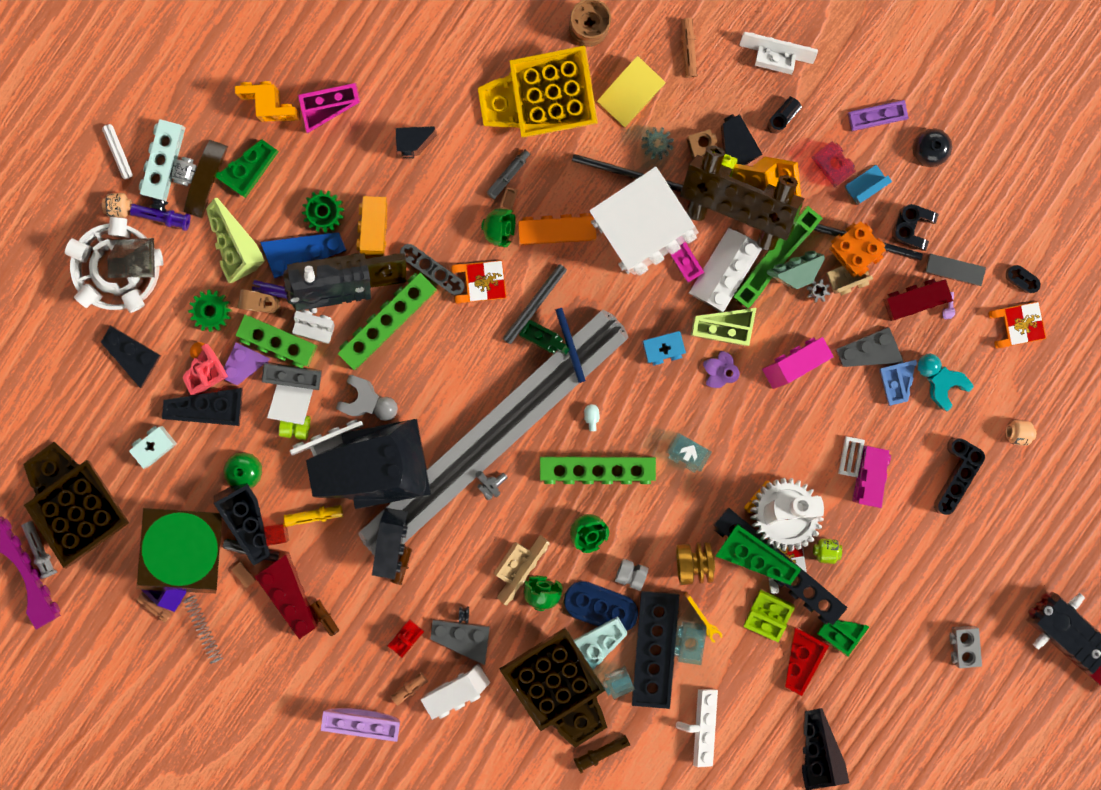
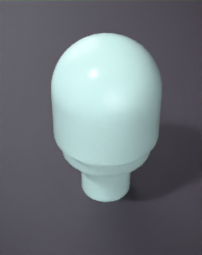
[584,404,600,431]

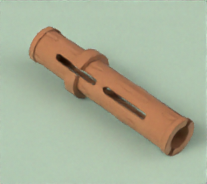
[681,18,698,78]

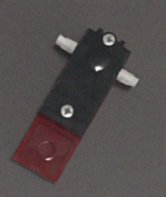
[1026,592,1101,686]

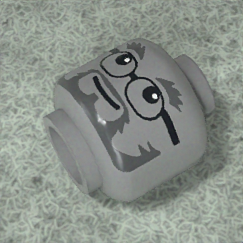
[170,157,197,186]

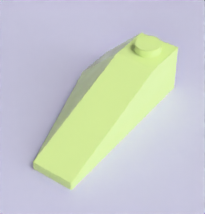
[206,198,265,283]

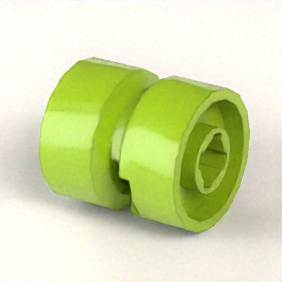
[279,416,311,440]

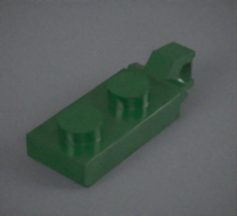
[519,319,569,355]

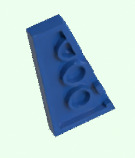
[260,232,347,278]

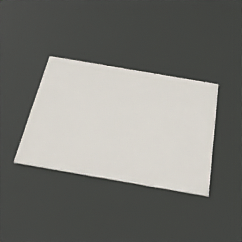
[267,385,313,425]

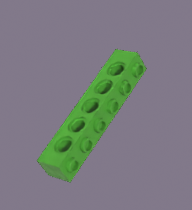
[338,273,437,370]
[540,457,656,484]

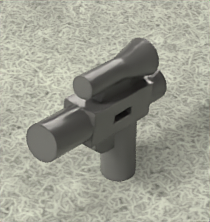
[475,471,508,500]

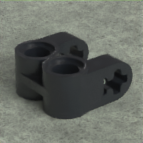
[892,204,939,251]

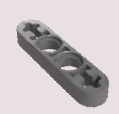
[400,244,464,295]

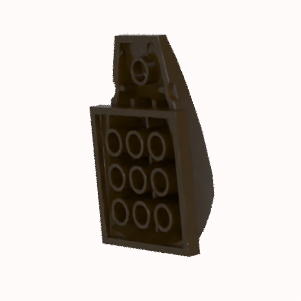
[23,442,129,569]
[499,628,608,748]

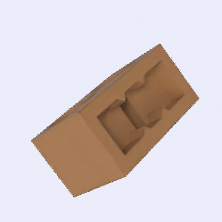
[687,129,718,159]

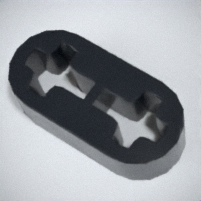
[1006,265,1041,294]

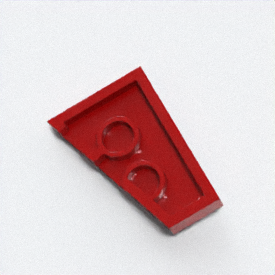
[785,627,829,696]

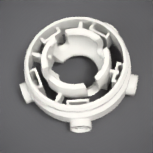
[65,217,163,313]

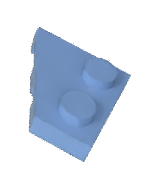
[879,360,917,406]

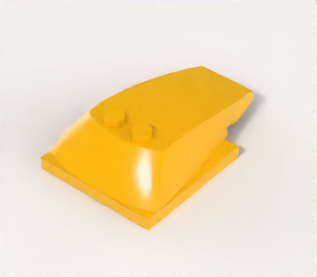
[478,46,598,138]

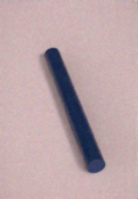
[555,308,586,383]

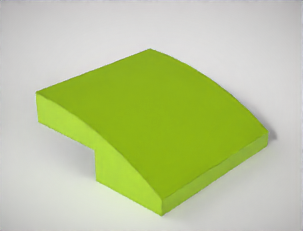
[744,589,795,642]

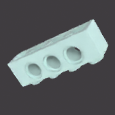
[139,119,185,201]

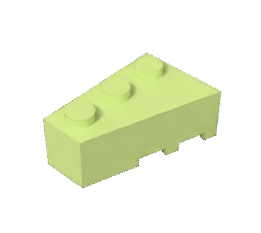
[690,308,756,346]

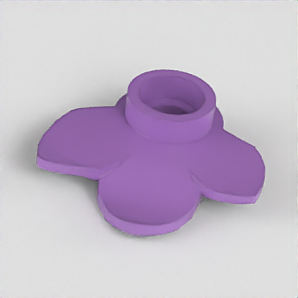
[703,351,740,388]

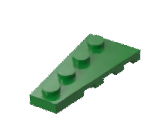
[715,525,801,585]

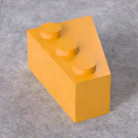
[357,196,388,259]

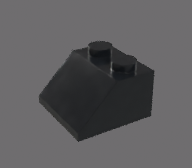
[395,126,437,159]

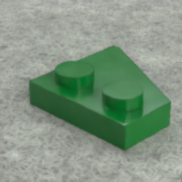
[816,620,869,657]

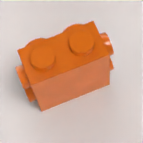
[829,221,886,278]

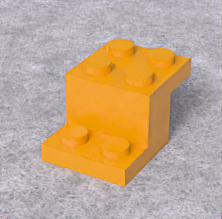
[235,81,300,122]
[732,156,801,197]

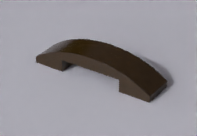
[184,140,228,218]

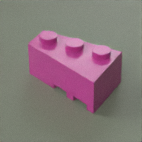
[298,83,361,133]
[762,337,834,389]
[852,445,891,508]

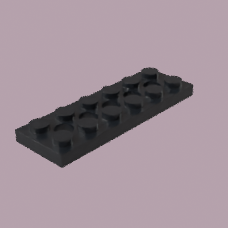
[631,591,680,709]

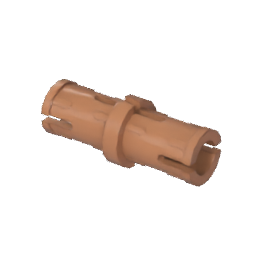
[391,672,428,706]

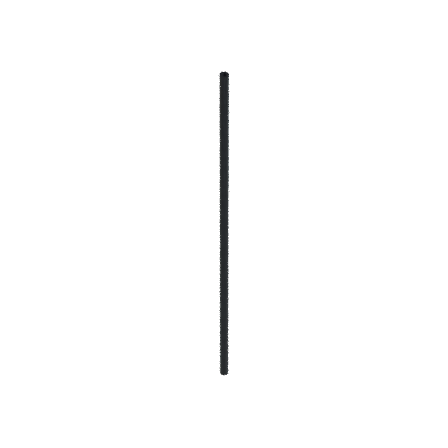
[572,154,923,261]

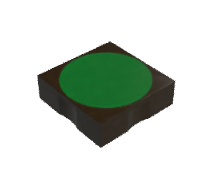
[137,508,222,594]

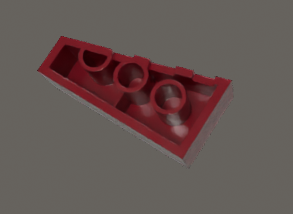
[255,553,318,639]

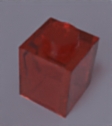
[264,522,289,546]

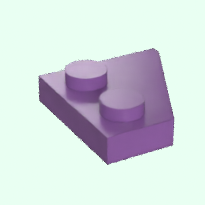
[224,342,270,385]

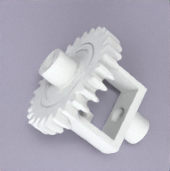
[750,478,824,552]

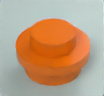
[190,342,205,359]

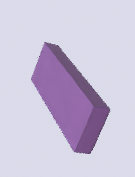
[848,100,909,132]

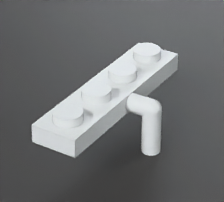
[676,689,718,767]

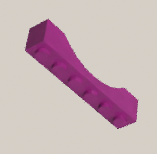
[0,517,61,629]

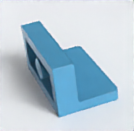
[845,165,892,205]

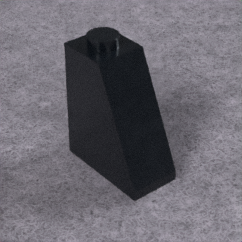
[721,114,762,165]

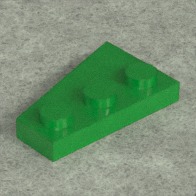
[216,139,279,198]

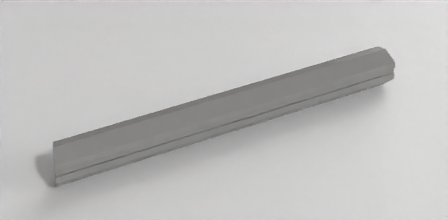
[358,310,629,556]

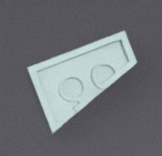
[574,616,627,670]

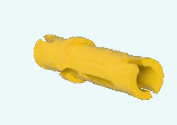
[284,505,343,527]

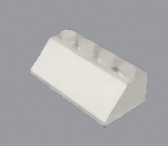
[689,228,762,313]

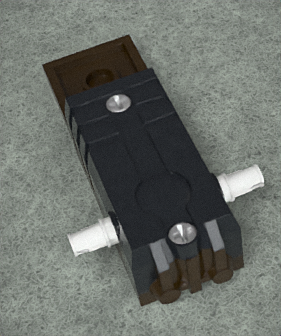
[283,253,406,314]

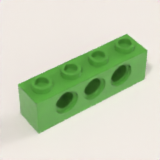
[235,315,318,368]

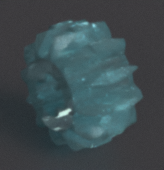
[641,127,674,160]

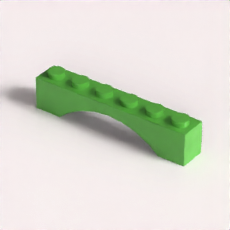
[733,206,823,309]

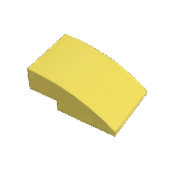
[597,56,666,128]

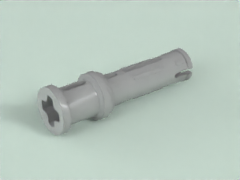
[21,521,58,579]

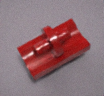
[387,619,424,658]

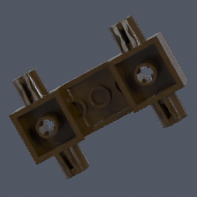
[680,145,805,250]

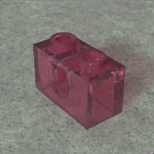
[811,141,856,188]

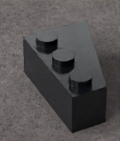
[372,508,408,580]

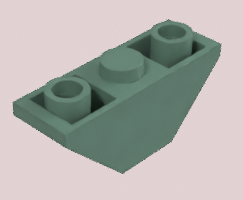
[767,251,825,289]

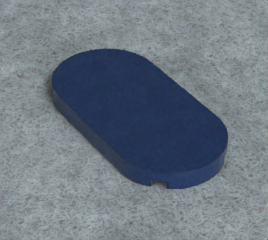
[564,581,638,631]

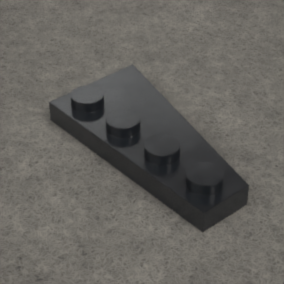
[162,388,243,426]

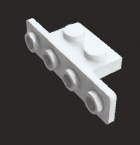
[740,32,818,75]
[290,420,364,456]

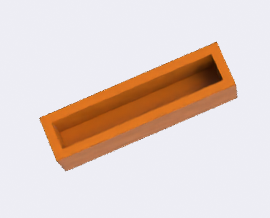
[518,213,597,245]

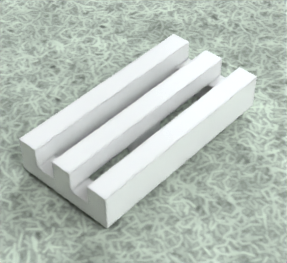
[838,436,865,478]

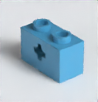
[642,331,686,366]

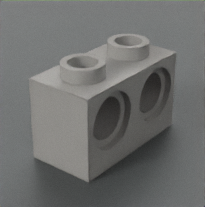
[949,626,982,668]

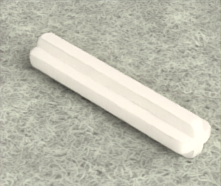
[102,124,133,179]

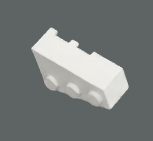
[421,663,490,720]

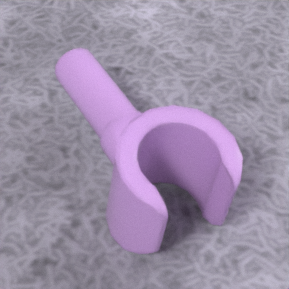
[942,292,955,319]

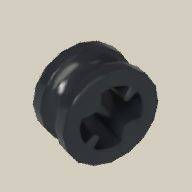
[149,198,169,212]
[459,606,469,623]

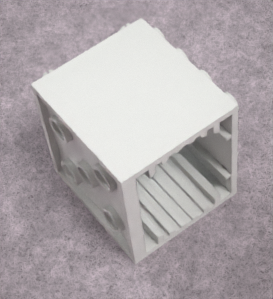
[589,167,699,276]

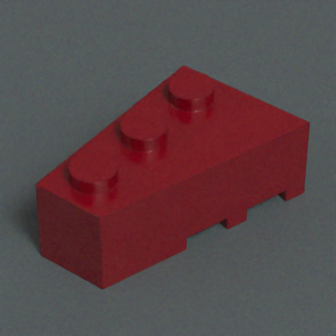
[883,278,953,321]

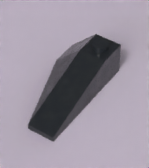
[214,483,270,566]
[802,708,849,790]

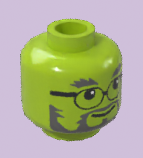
[813,538,842,564]

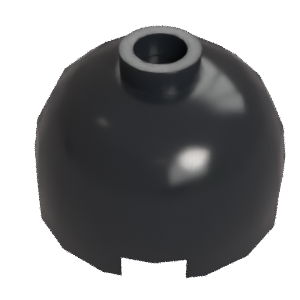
[912,128,952,167]

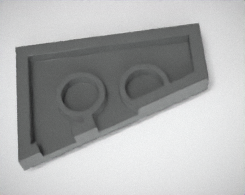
[835,327,904,367]
[430,619,490,665]

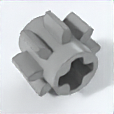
[806,279,831,303]

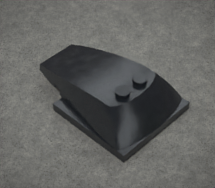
[306,419,432,509]

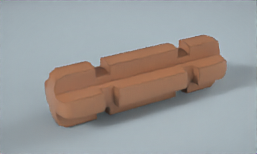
[137,592,172,622]

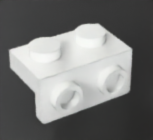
[292,310,335,344]

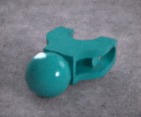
[917,353,974,412]

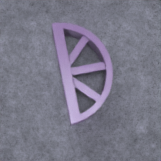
[321,708,400,742]

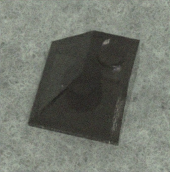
[107,238,155,279]

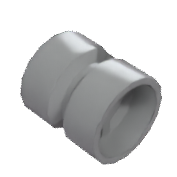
[615,558,649,591]

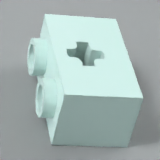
[129,426,177,469]

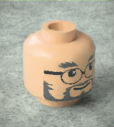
[102,193,132,218]
[1006,420,1036,446]

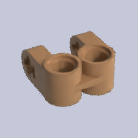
[238,289,281,313]

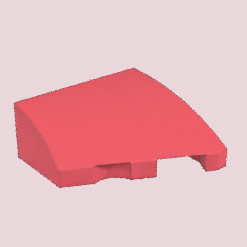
[182,344,228,395]

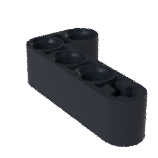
[934,438,985,515]

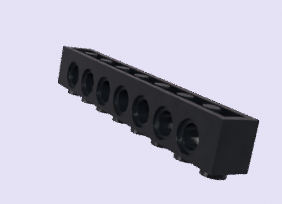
[713,507,848,625]

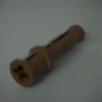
[573,735,631,774]

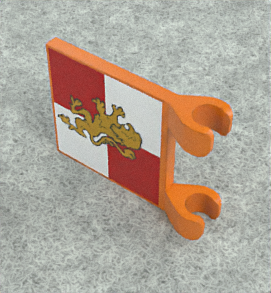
[451,260,507,304]
[988,302,1046,349]

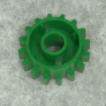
[302,190,345,233]
[188,290,232,332]

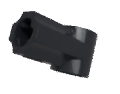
[767,96,803,134]

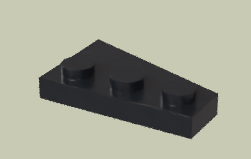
[101,326,161,388]

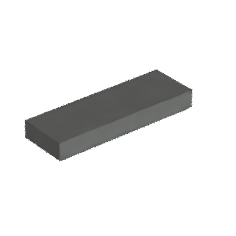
[925,254,986,286]
[262,362,322,390]

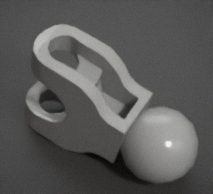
[336,375,398,421]

